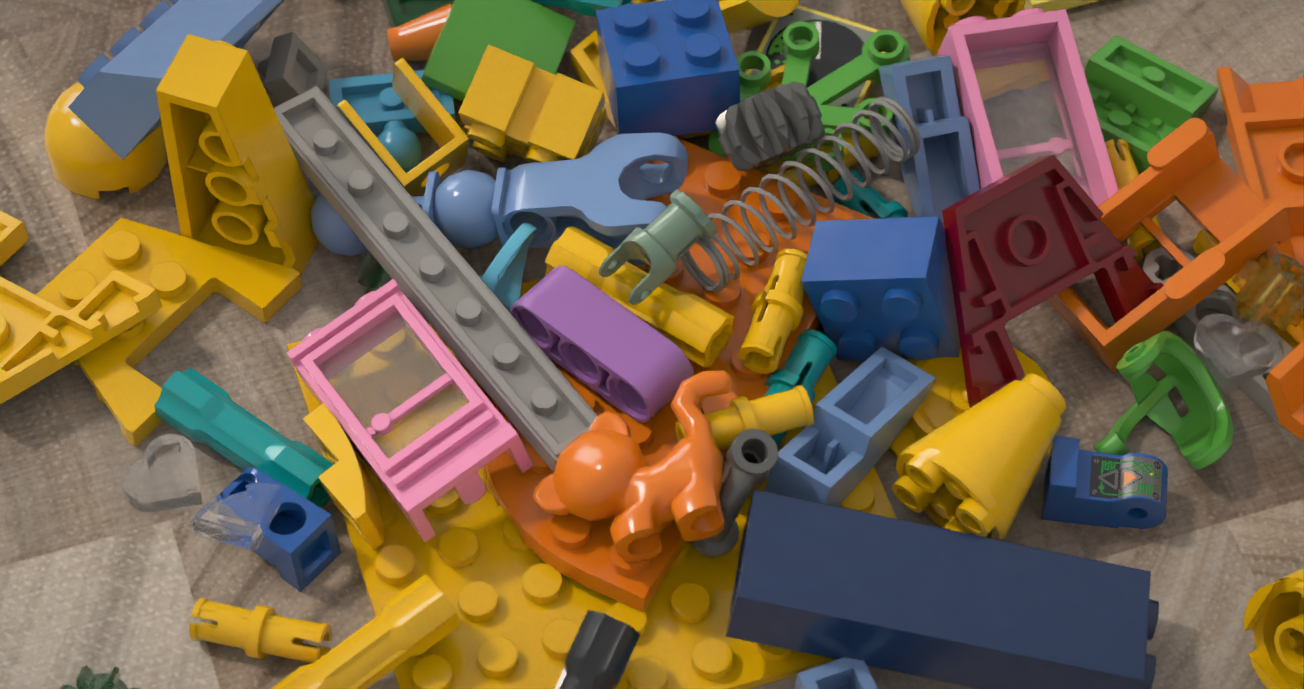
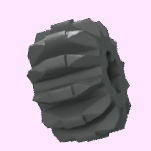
[715,82,825,172]

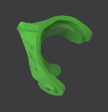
[1093,331,1234,470]

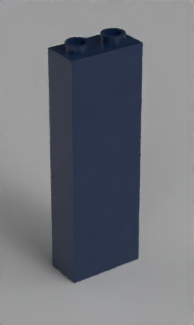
[726,490,1159,689]

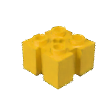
[458,44,607,163]

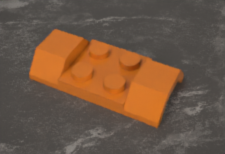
[1216,67,1304,287]

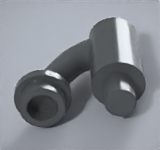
[690,429,778,557]

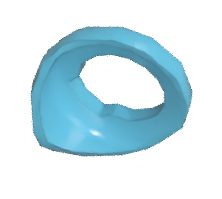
[479,222,537,312]

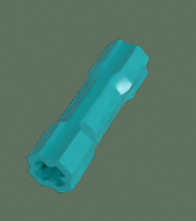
[154,368,334,508]

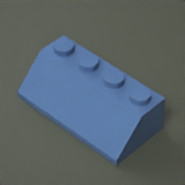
[68,0,285,159]

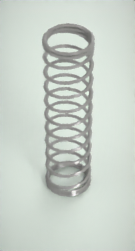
[681,97,920,292]

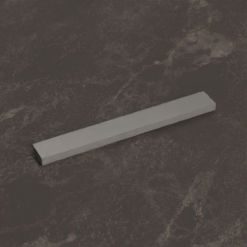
[274,86,597,472]

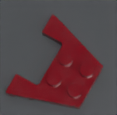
[942,154,1164,408]

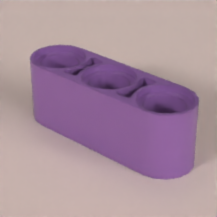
[510,265,694,422]

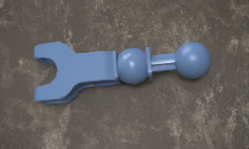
[310,132,688,265]

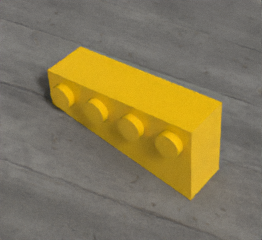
[156,34,319,275]

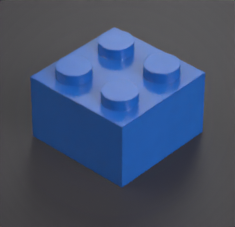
[596,0,740,136]
[801,216,961,362]

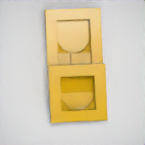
[303,403,384,550]

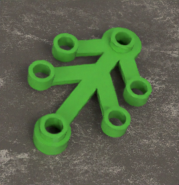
[709,21,910,171]

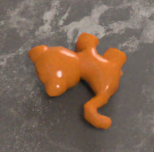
[533,371,732,563]

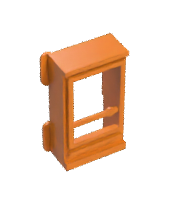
[1047,118,1292,373]

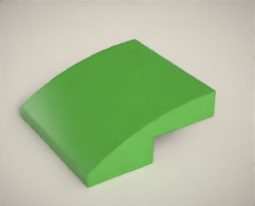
[421,0,576,102]
[1048,35,1219,172]

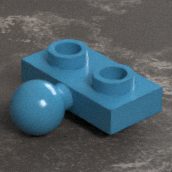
[328,70,455,173]

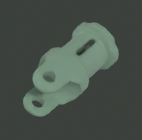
[599,189,717,305]

